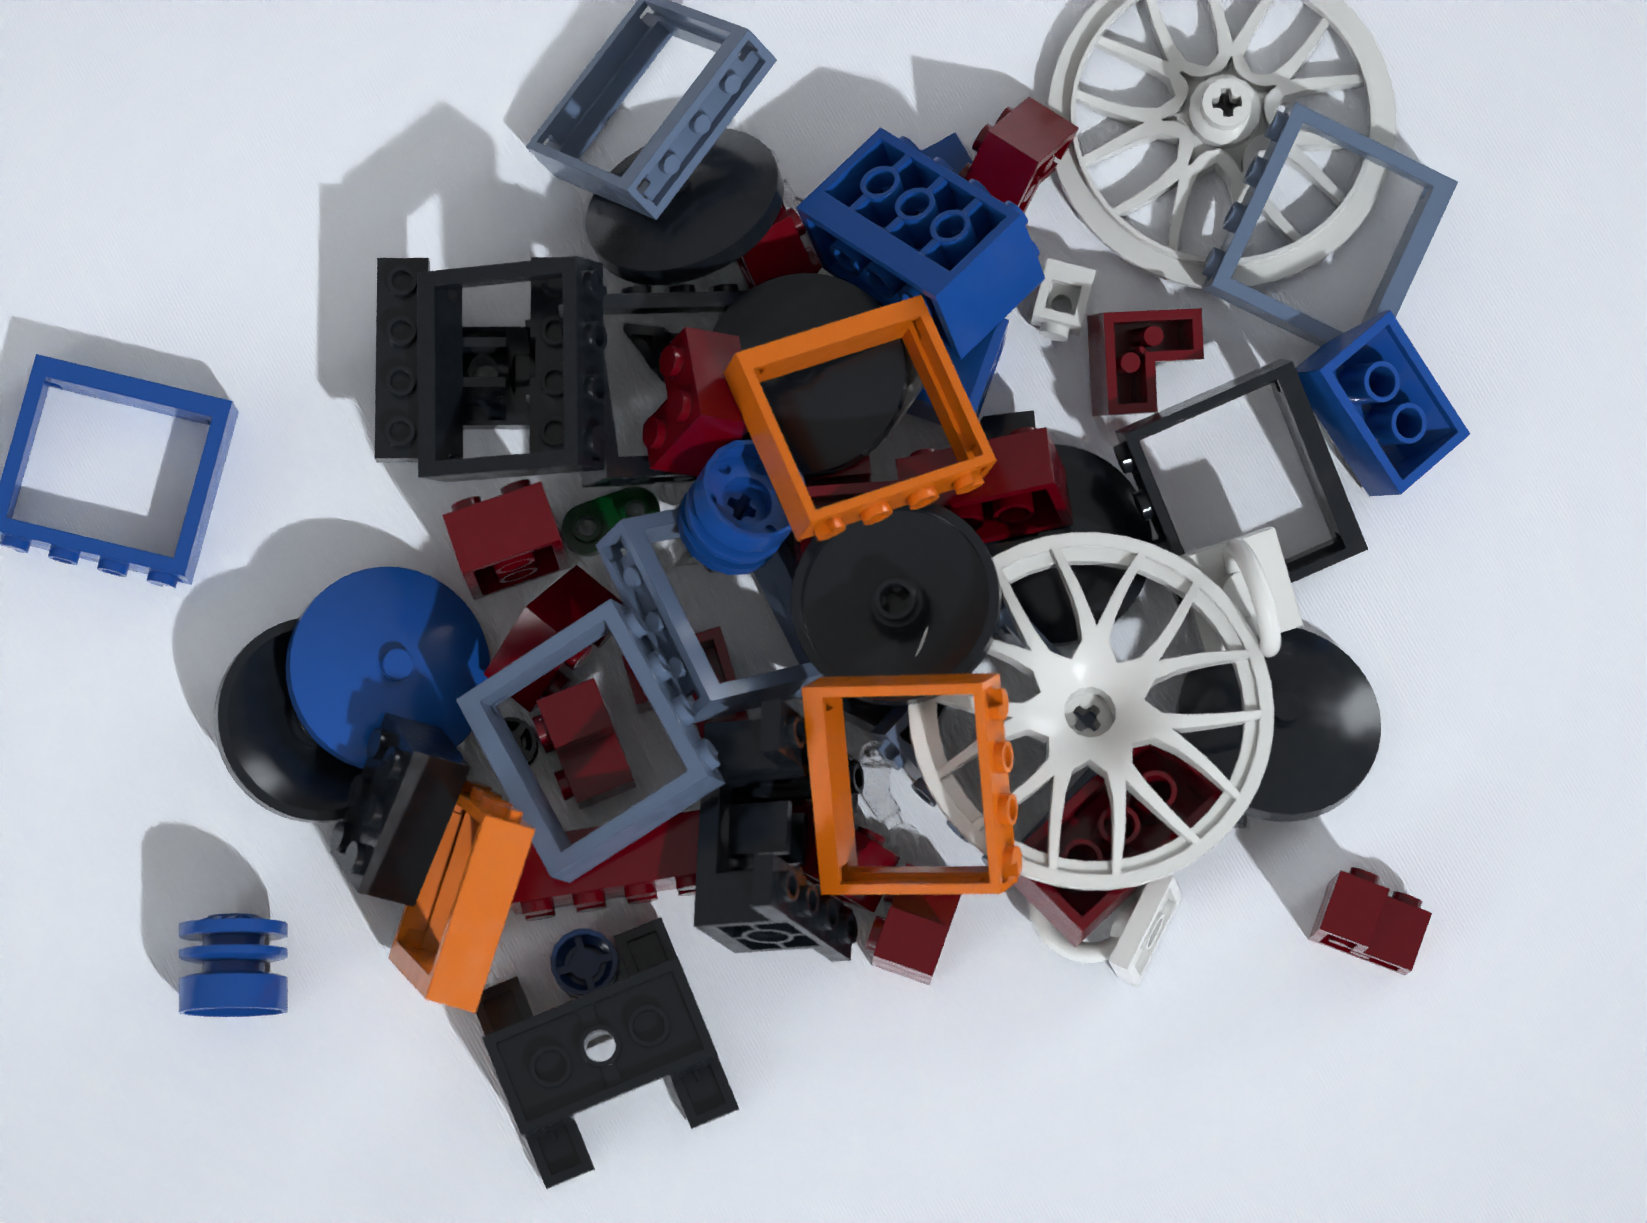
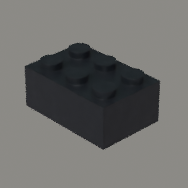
[330,713,471,907]

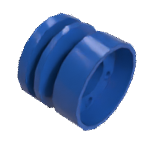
[677,440,806,575]
[179,913,288,1017]

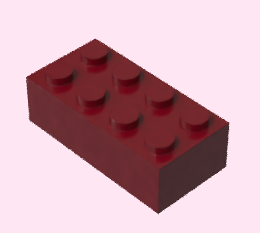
[1014,744,1222,948]
[510,810,700,921]

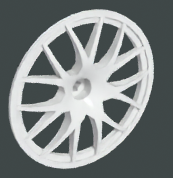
[1047,0,1397,288]
[908,532,1274,890]

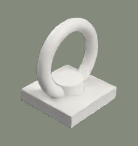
[1179,526,1303,658]
[1028,875,1182,987]

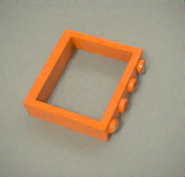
[723,295,997,541]
[802,673,1022,895]
[388,780,535,1013]

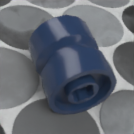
[550,928,621,999]

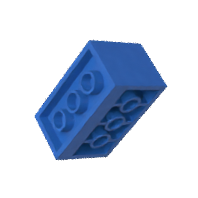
[796,127,1045,360]

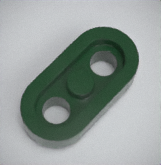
[562,486,661,557]

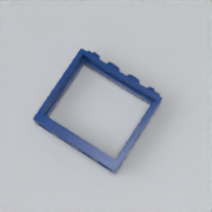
[0,354,239,588]

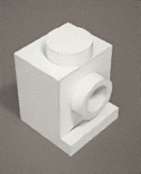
[1031,258,1096,342]

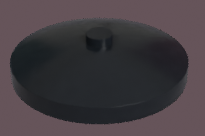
[585,128,784,285]
[712,273,908,478]
[984,444,1153,647]
[791,503,1002,706]
[214,618,363,823]
[1175,628,1381,822]

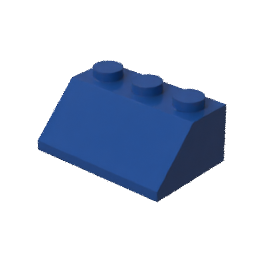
[1296,310,1470,497]

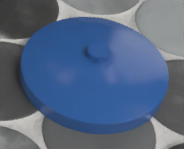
[286,567,490,769]

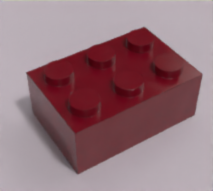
[895,427,1074,543]
[442,479,570,601]

